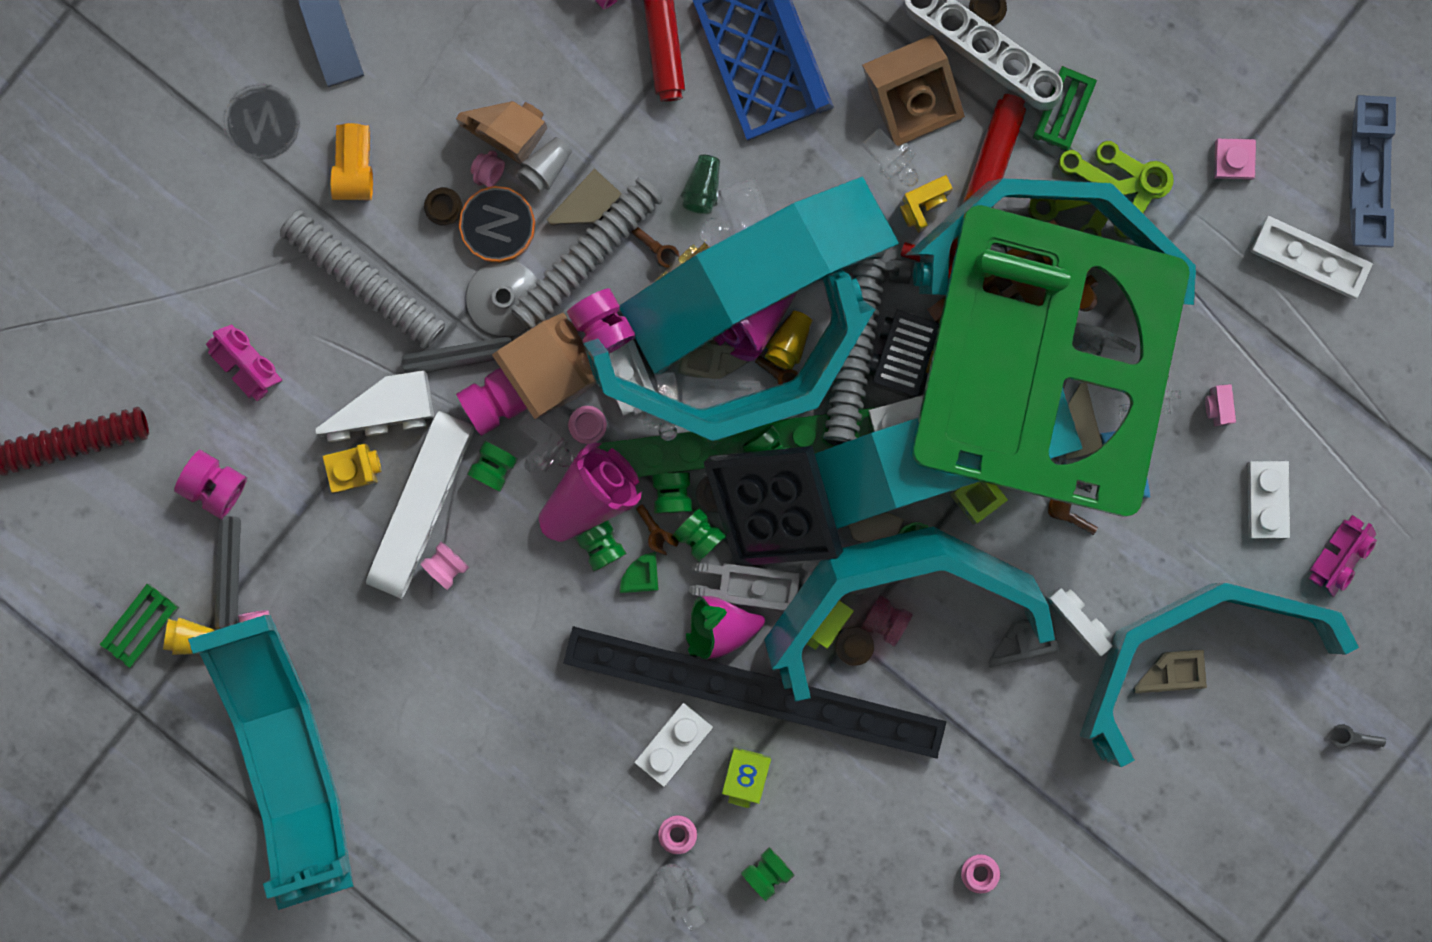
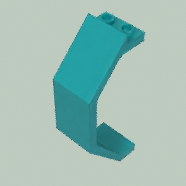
[619,176,899,377]
[905,178,1196,305]
[583,270,876,441]
[815,388,1083,529]
[764,526,1055,701]
[1079,583,1359,767]
[188,615,354,910]

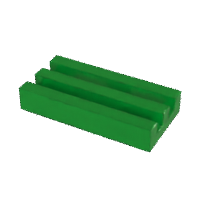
[1032,66,1097,151]
[99,584,179,668]

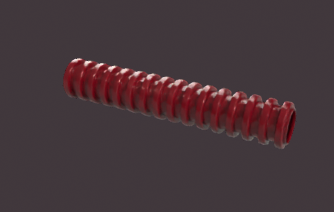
[0,406,149,476]

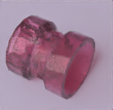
[861,595,913,647]

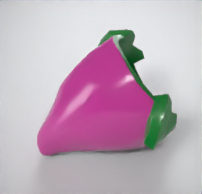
[686,596,765,659]

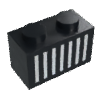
[868,309,940,398]

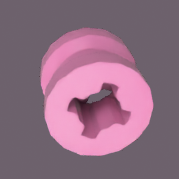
[420,542,469,590]

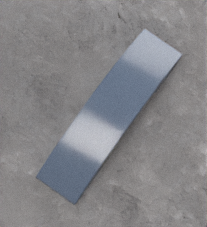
[298,0,365,87]
[1349,95,1396,248]

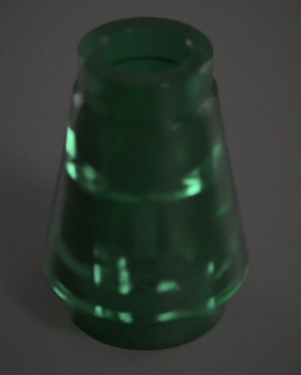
[681,154,721,214]

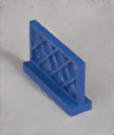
[693,0,834,141]

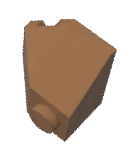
[456,101,547,164]

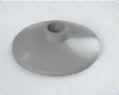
[466,261,537,337]

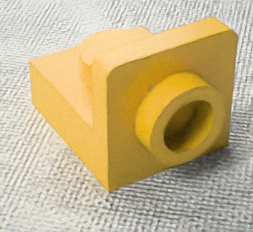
[900,175,953,233]
[323,444,382,494]

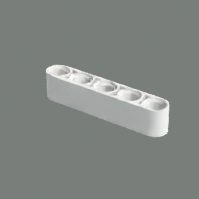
[904,0,1063,110]
[366,411,475,599]

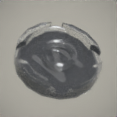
[222,83,300,160]

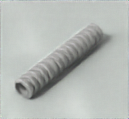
[510,177,663,330]
[280,209,445,349]
[823,258,886,446]

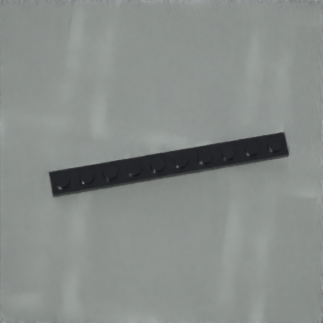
[563,626,947,759]

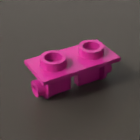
[206,324,282,401]
[1308,515,1377,597]

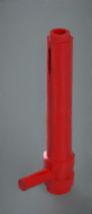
[643,0,686,102]
[901,94,1027,283]

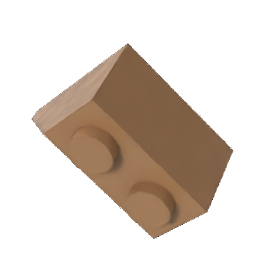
[862,35,965,147]
[492,312,596,419]

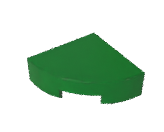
[620,552,659,593]

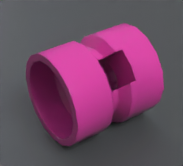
[567,288,636,354]
[456,368,527,436]
[174,449,247,519]

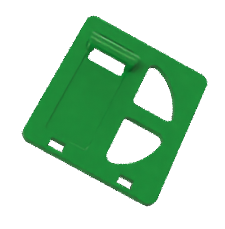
[912,205,1190,517]

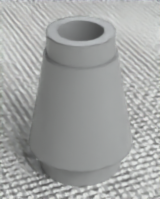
[517,137,572,194]

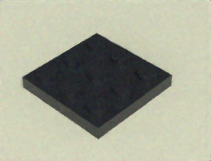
[703,446,843,566]

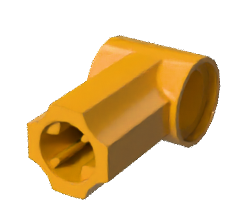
[331,123,373,200]

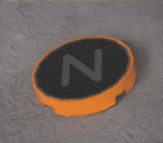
[459,186,536,263]

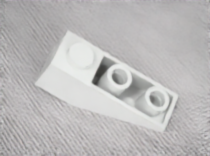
[315,370,434,442]

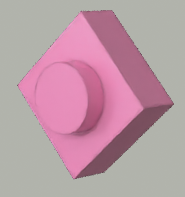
[1214,138,1256,180]
[1205,384,1236,427]

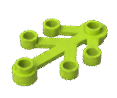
[1028,141,1174,239]

